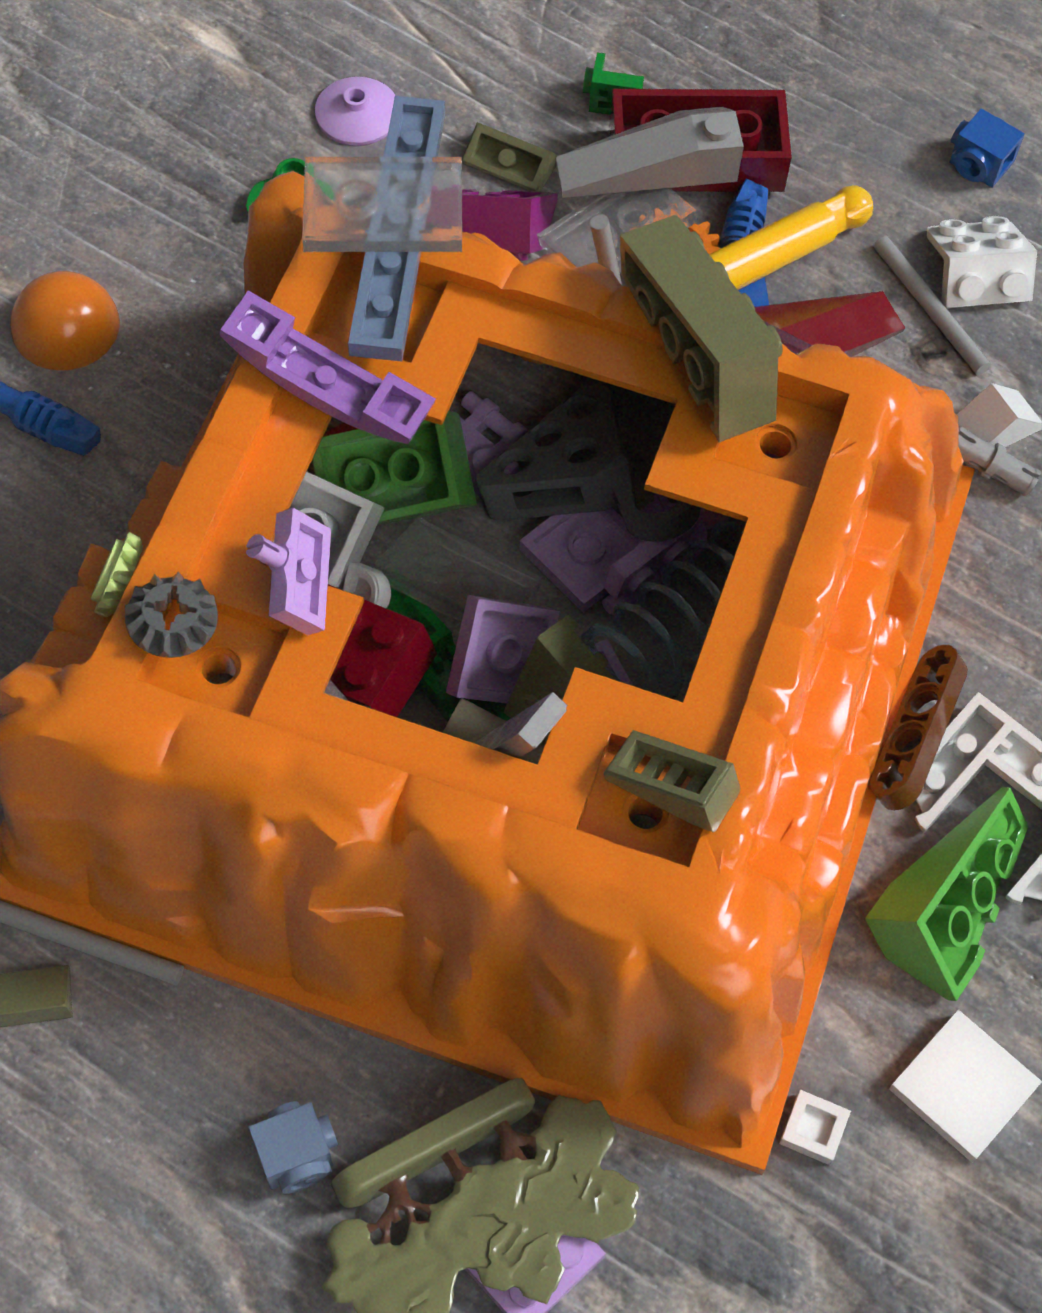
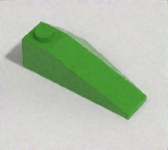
[865,787,1028,1001]

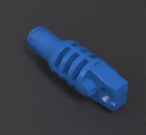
[718,179,768,248]
[0,381,101,456]

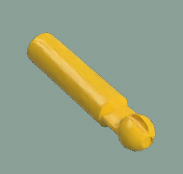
[709,185,873,290]

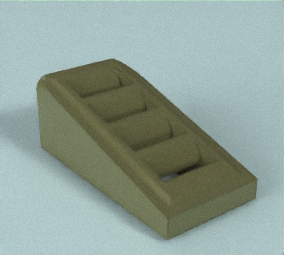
[604,730,740,832]

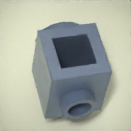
[248,1101,338,1194]

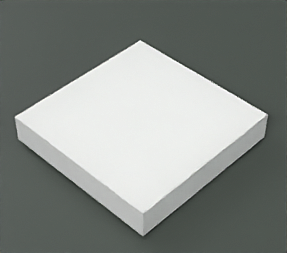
[889,1010,1042,1163]

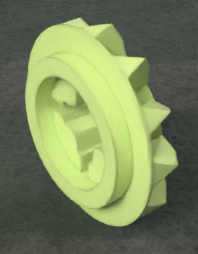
[91,532,143,617]

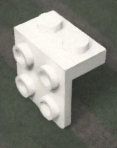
[927,216,1037,308]

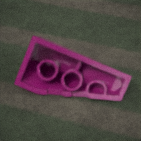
[364,186,558,261]

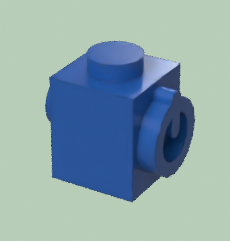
[949,108,1025,188]

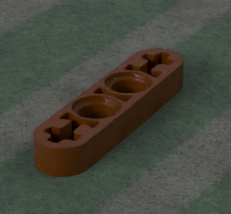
[870,645,968,811]

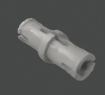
[958,426,1041,496]

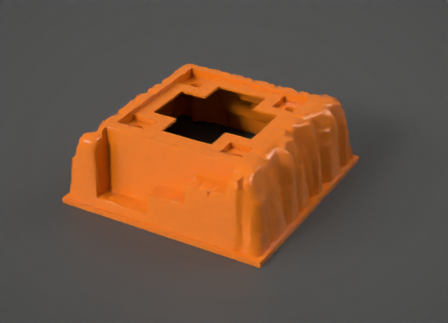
[0,171,975,1175]

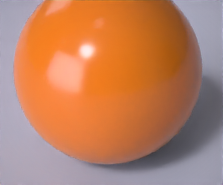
[10,271,120,371]

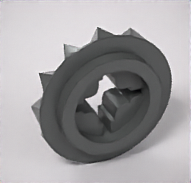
[125,572,218,658]

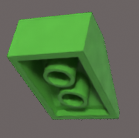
[313,411,477,525]

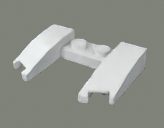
[915,692,1042,905]

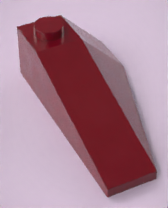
[754,291,905,357]

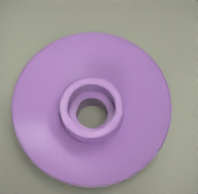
[315,77,396,146]

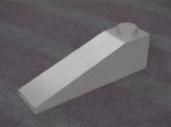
[555,107,744,198]

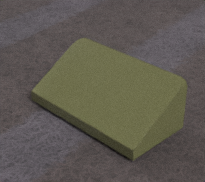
[461,122,557,192]
[0,965,73,1027]

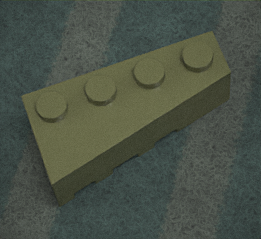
[620,214,783,442]

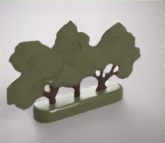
[322,1078,639,1313]

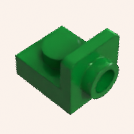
[583,52,644,115]

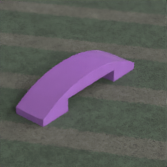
[220,290,436,444]

